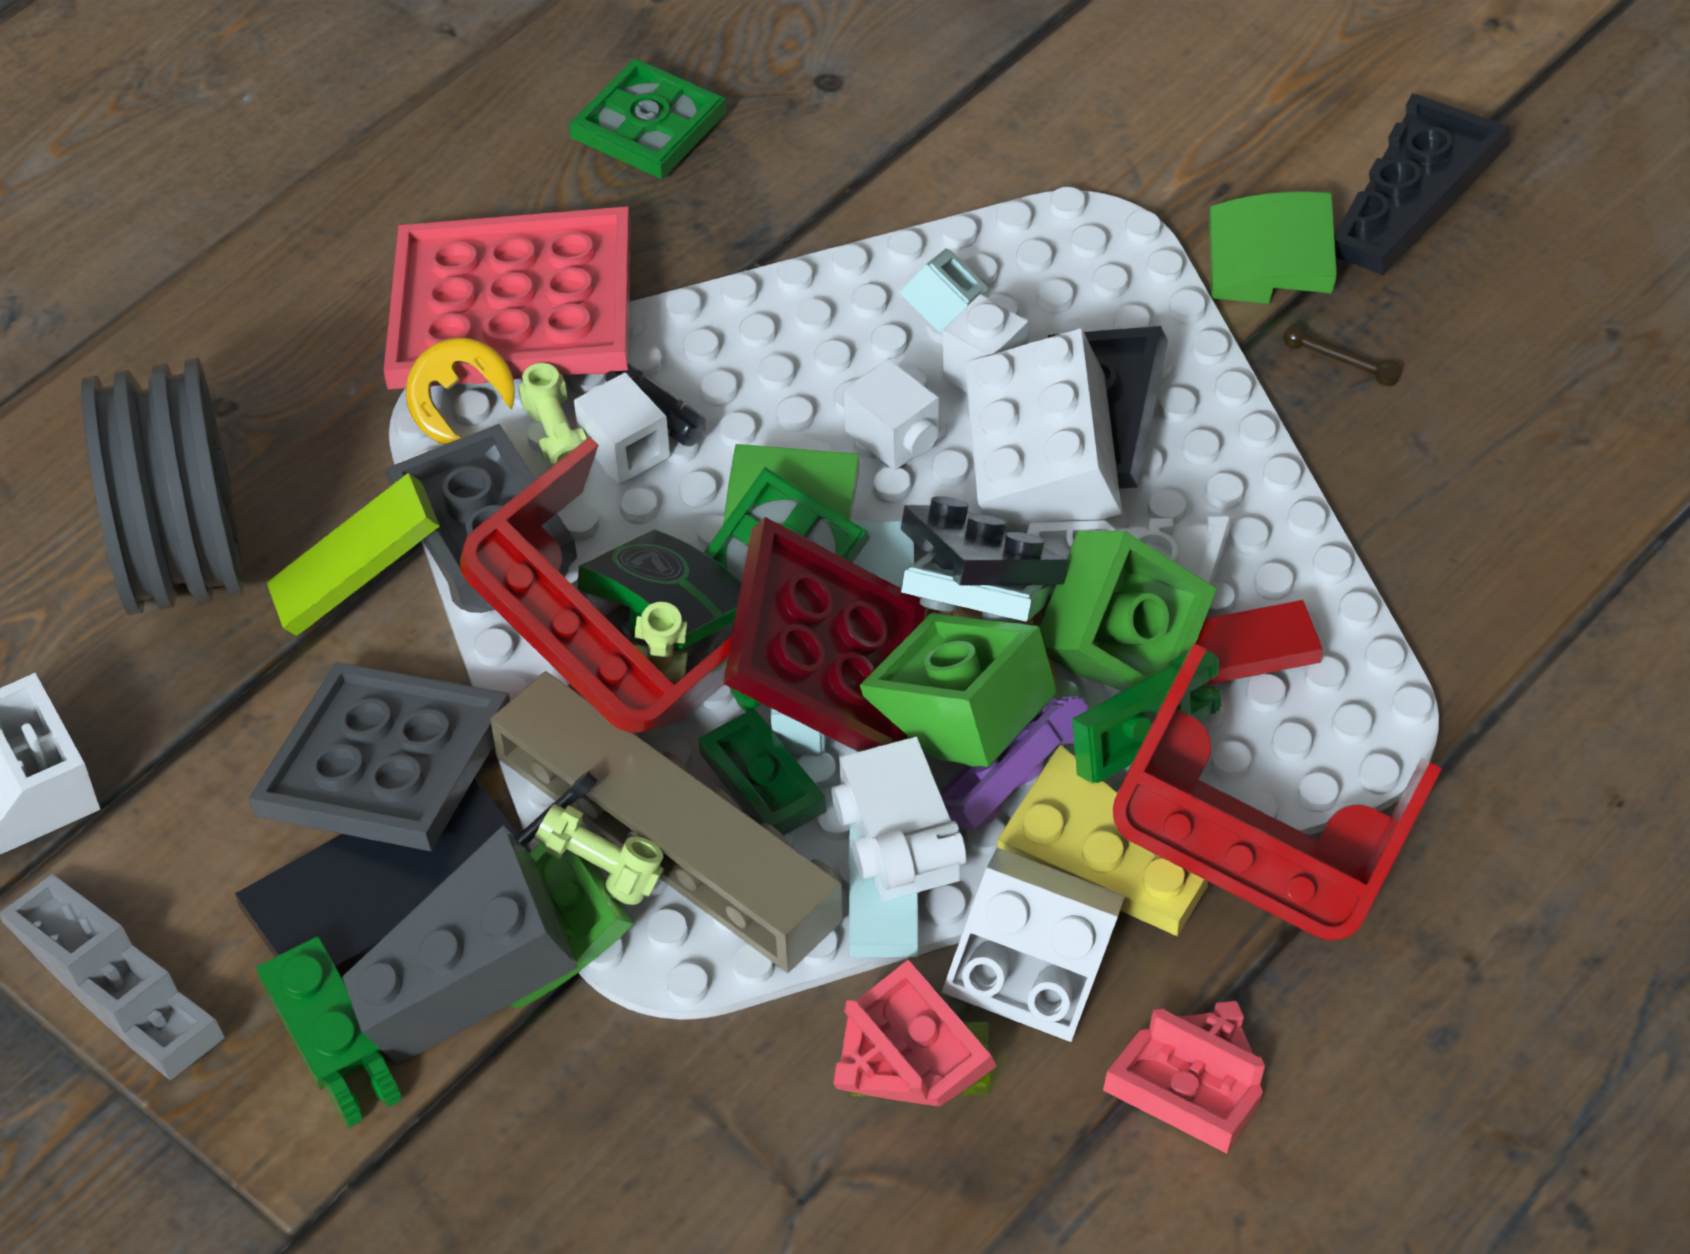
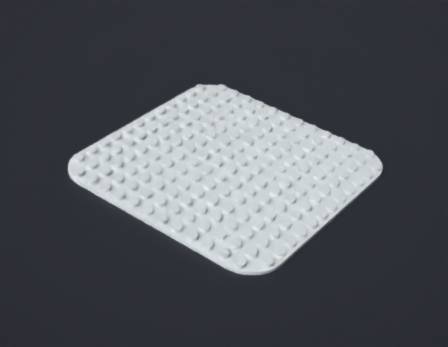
[389,187,1439,1019]

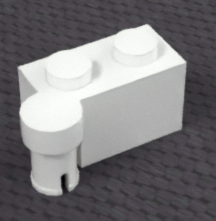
[831,737,967,902]

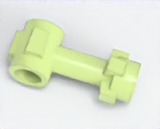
[518,363,587,466]
[635,602,688,685]
[535,804,664,905]

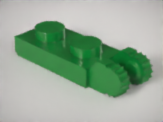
[1072,650,1222,783]
[256,936,402,1128]

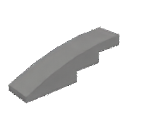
[0,874,225,1081]

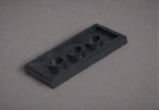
[235,778,532,978]

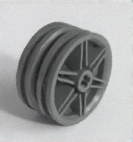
[81,358,244,615]

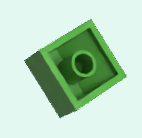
[1039,531,1217,691]
[860,613,1057,767]

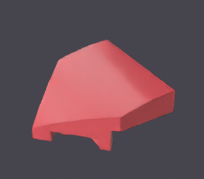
[833,960,997,1107]
[1103,1001,1265,1154]

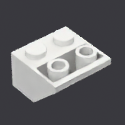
[0,673,100,855]
[941,848,1125,1042]

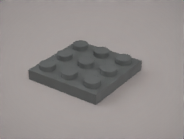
[248,662,510,851]

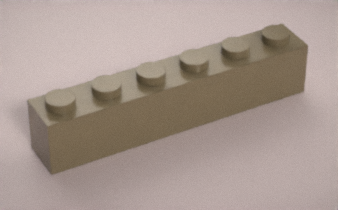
[490,671,843,973]

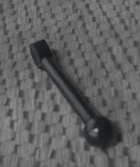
[515,771,598,847]

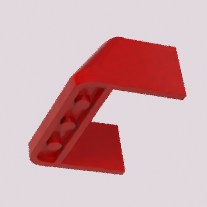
[460,437,732,733]
[1113,642,1442,941]

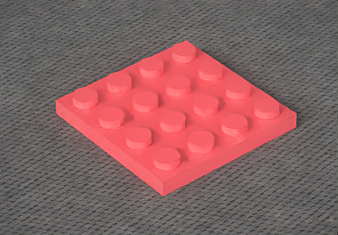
[384,206,631,390]

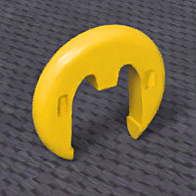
[406,338,515,445]

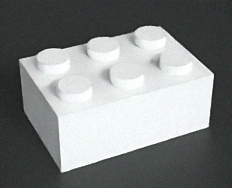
[965,328,1122,533]

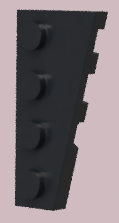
[1334,93,1510,275]

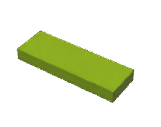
[266,473,440,636]

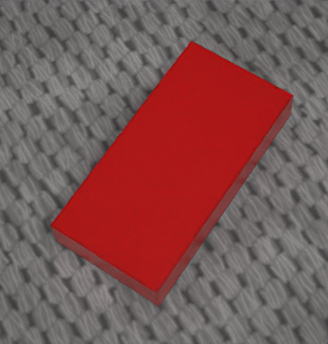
[1196,600,1323,686]

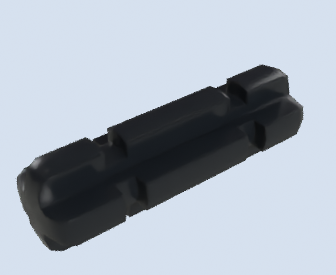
[605,363,707,447]

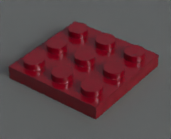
[723,517,926,752]

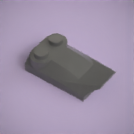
[385,424,577,613]

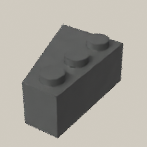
[343,825,578,1065]

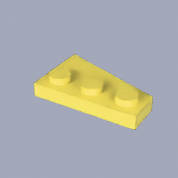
[997,744,1208,936]

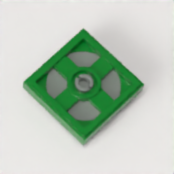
[569,58,727,179]
[704,467,870,582]

